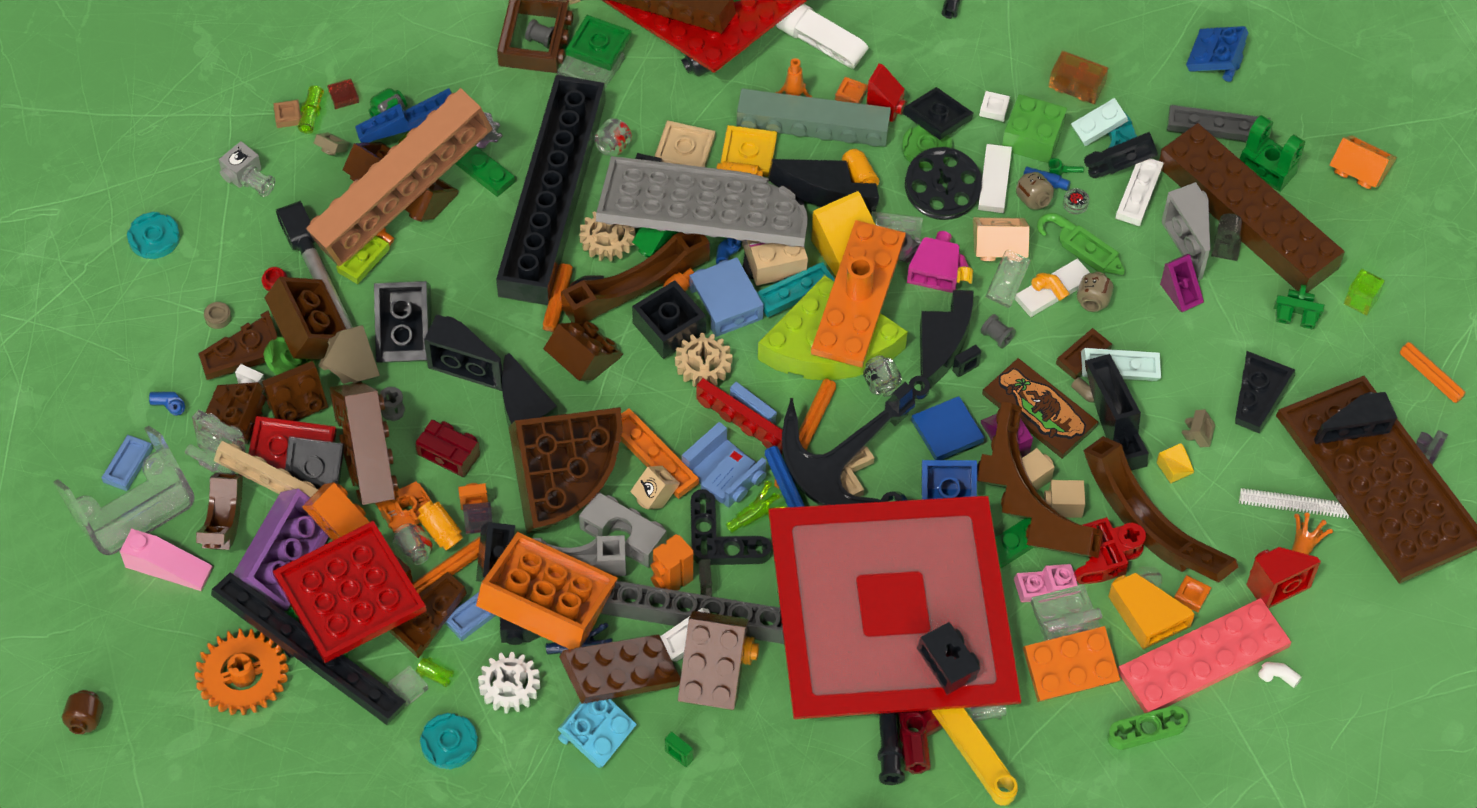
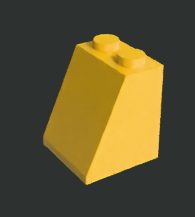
[811,191,875,276]

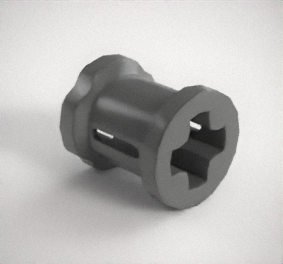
[525,19,554,48]
[981,314,1016,348]
[380,387,405,421]

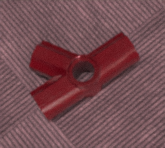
[898,710,943,774]

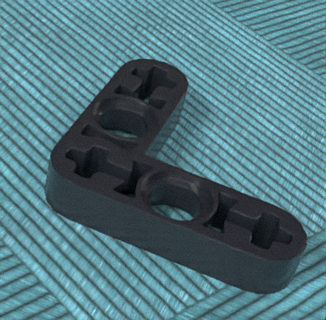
[691,489,772,565]

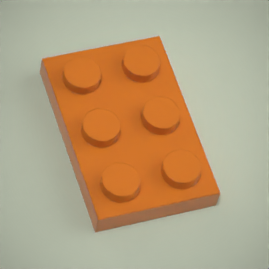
[1023,626,1120,702]

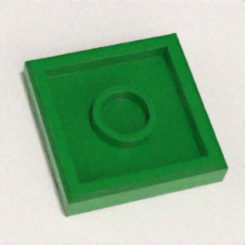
[566,15,632,71]

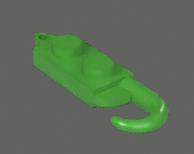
[1037,213,1125,275]

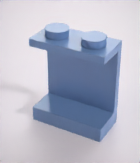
[690,257,763,337]
[682,422,766,508]

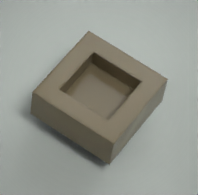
[313,132,350,155]

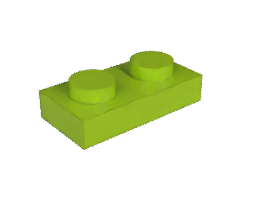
[336,236,390,284]

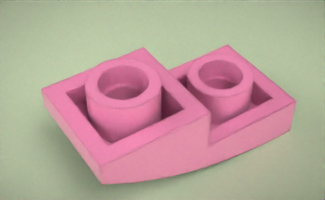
[1014,564,1079,603]

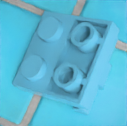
[557,699,637,768]

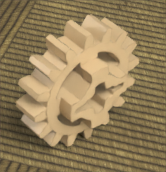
[579,211,635,262]
[675,333,732,387]

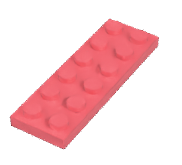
[1118,598,1291,713]

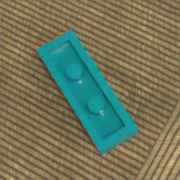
[757,262,835,318]

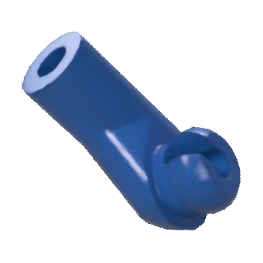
[716,238,741,264]
[149,392,185,416]

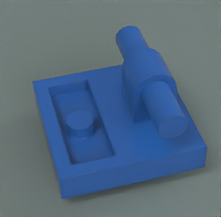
[1186,26,1248,82]

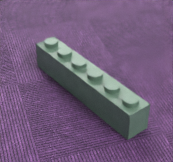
[737,89,891,147]

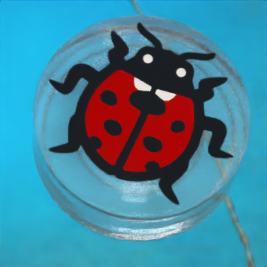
[1063,188,1090,214]

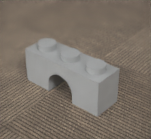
[579,492,667,568]

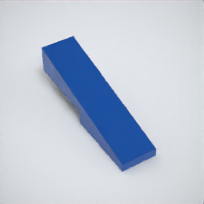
[355,88,452,143]

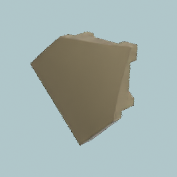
[319,325,380,384]

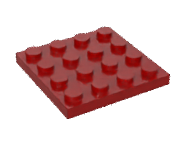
[273,521,427,663]

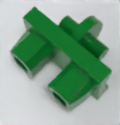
[1273,284,1325,329]

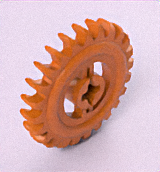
[194,628,289,715]

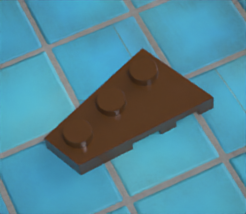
[198,310,278,380]
[389,572,467,659]

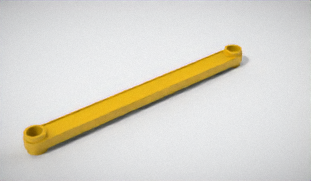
[931,708,1018,806]

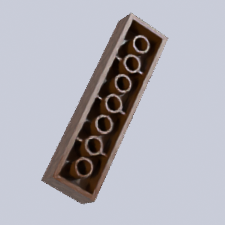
[1159,123,1345,293]

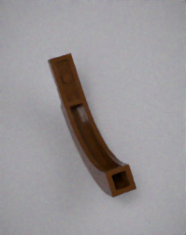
[1083,436,1238,583]

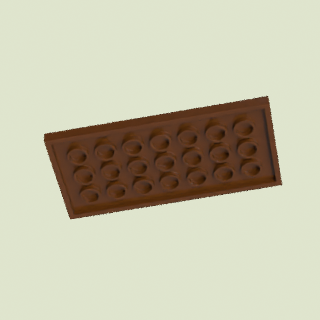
[1276,376,1477,584]

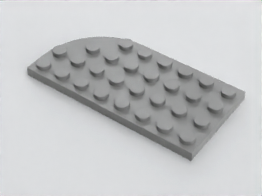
[596,156,808,247]

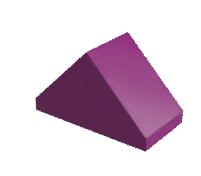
[1160,254,1204,312]

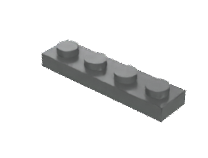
[1167,105,1270,141]

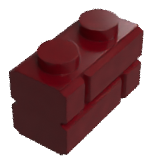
[416,420,480,477]

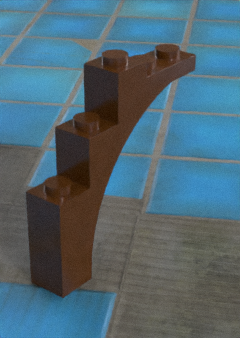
[977,402,1103,558]

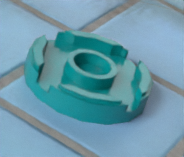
[127,212,180,259]
[420,713,478,769]

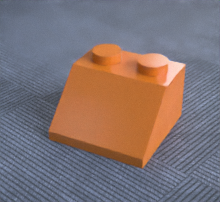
[1330,135,1397,189]

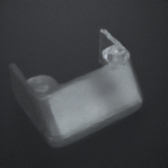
[54,426,194,555]

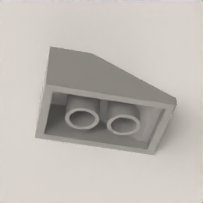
[1161,182,1210,280]

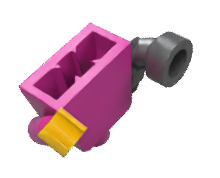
[898,231,973,293]

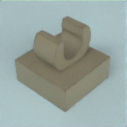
[1182,409,1215,447]

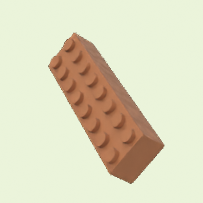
[306,88,492,266]

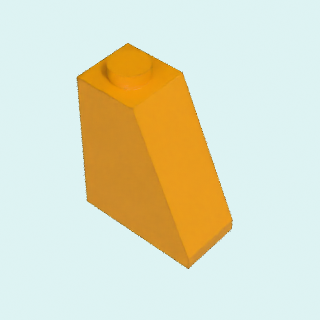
[1108,573,1195,650]

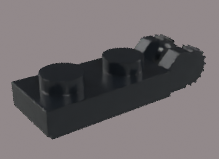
[1084,132,1158,179]

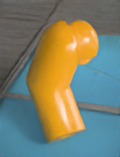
[1031,273,1070,301]

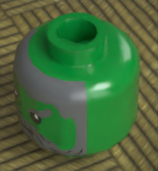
[368,88,408,118]

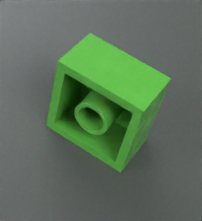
[1002,94,1067,163]

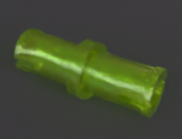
[298,85,324,134]

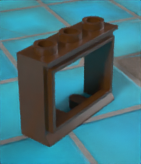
[497,0,574,73]

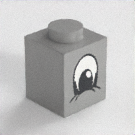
[218,141,262,188]

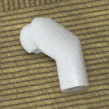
[1258,662,1302,688]

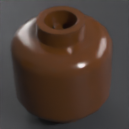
[62,690,104,735]

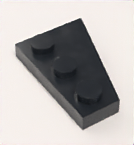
[1235,351,1295,433]

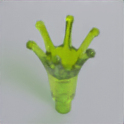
[725,480,788,533]

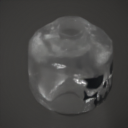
[863,356,902,397]

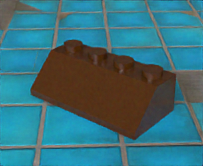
[343,142,459,222]

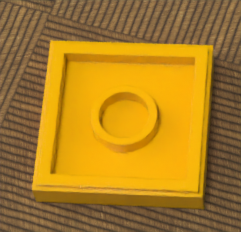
[720,125,777,177]

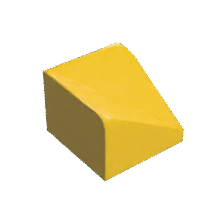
[1156,443,1194,484]

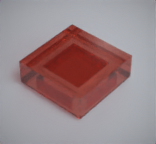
[327,79,359,109]

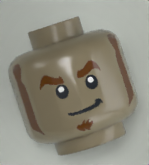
[1016,172,1054,210]
[1077,272,1114,312]

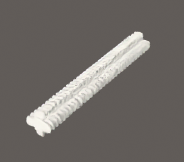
[1239,488,1349,519]

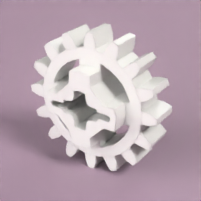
[478,652,540,713]

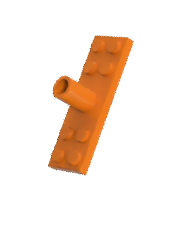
[811,220,906,368]

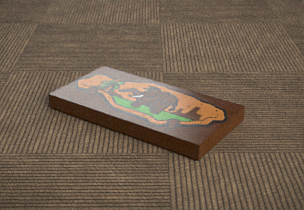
[982,358,1098,459]

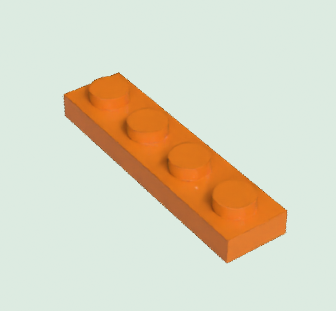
[621,408,699,499]

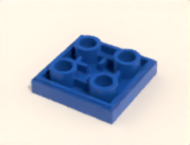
[911,396,984,460]

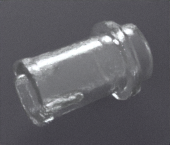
[969,705,1006,723]

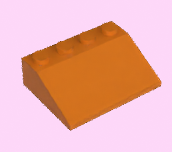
[476,532,618,649]

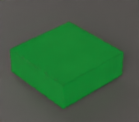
[665,731,693,767]

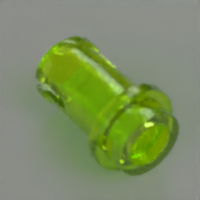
[416,657,454,688]

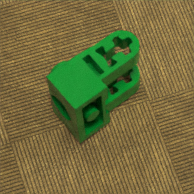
[1240,115,1305,192]

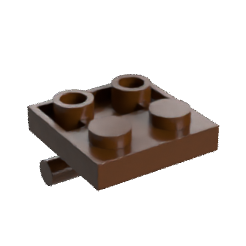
[262,361,328,421]
[199,382,267,444]

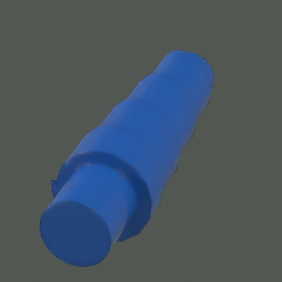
[1024,167,1071,191]

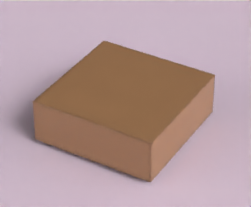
[273,100,302,128]

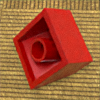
[1246,547,1321,609]

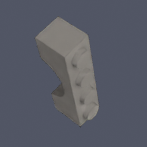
[532,535,626,576]

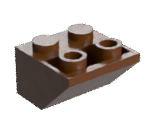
[543,321,623,381]

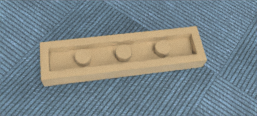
[214,441,318,498]

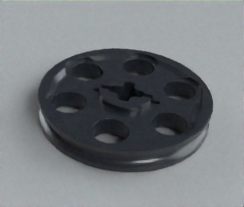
[905,147,982,220]

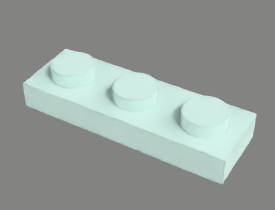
[1081,348,1161,381]

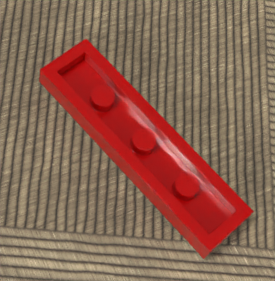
[696,378,783,455]

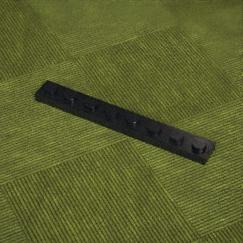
[211,572,406,725]

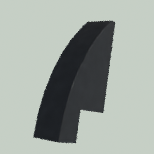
[768,159,879,216]
[920,290,974,390]
[502,353,558,427]
[1085,354,1149,471]

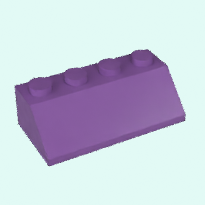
[233,488,329,611]

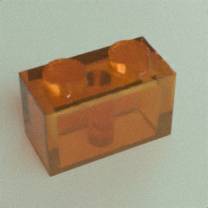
[1049,51,1108,105]

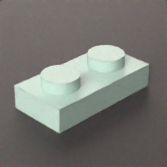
[1071,98,1128,146]

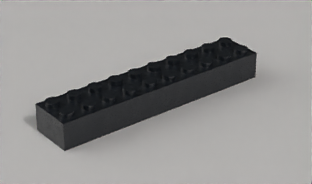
[496,75,606,305]

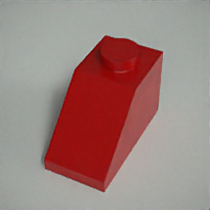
[866,63,907,122]

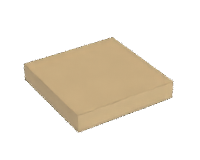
[655,120,716,167]

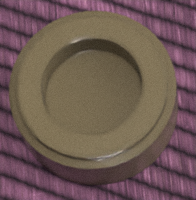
[204,302,231,329]

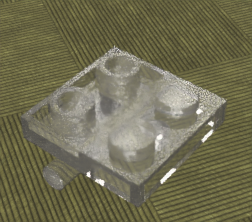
[185,410,246,474]
[1030,584,1102,641]

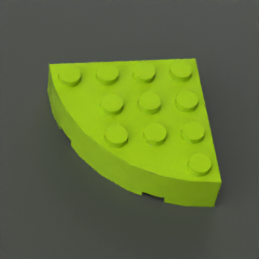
[758,275,908,380]

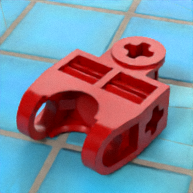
[1074,517,1146,584]

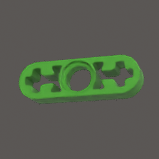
[1108,706,1188,750]

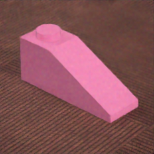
[120,529,213,591]

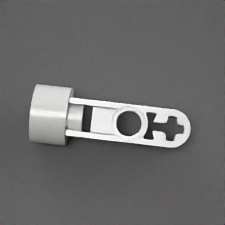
[776,3,869,69]

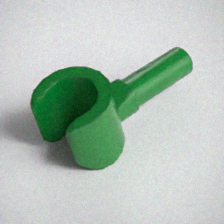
[1048,158,1084,176]

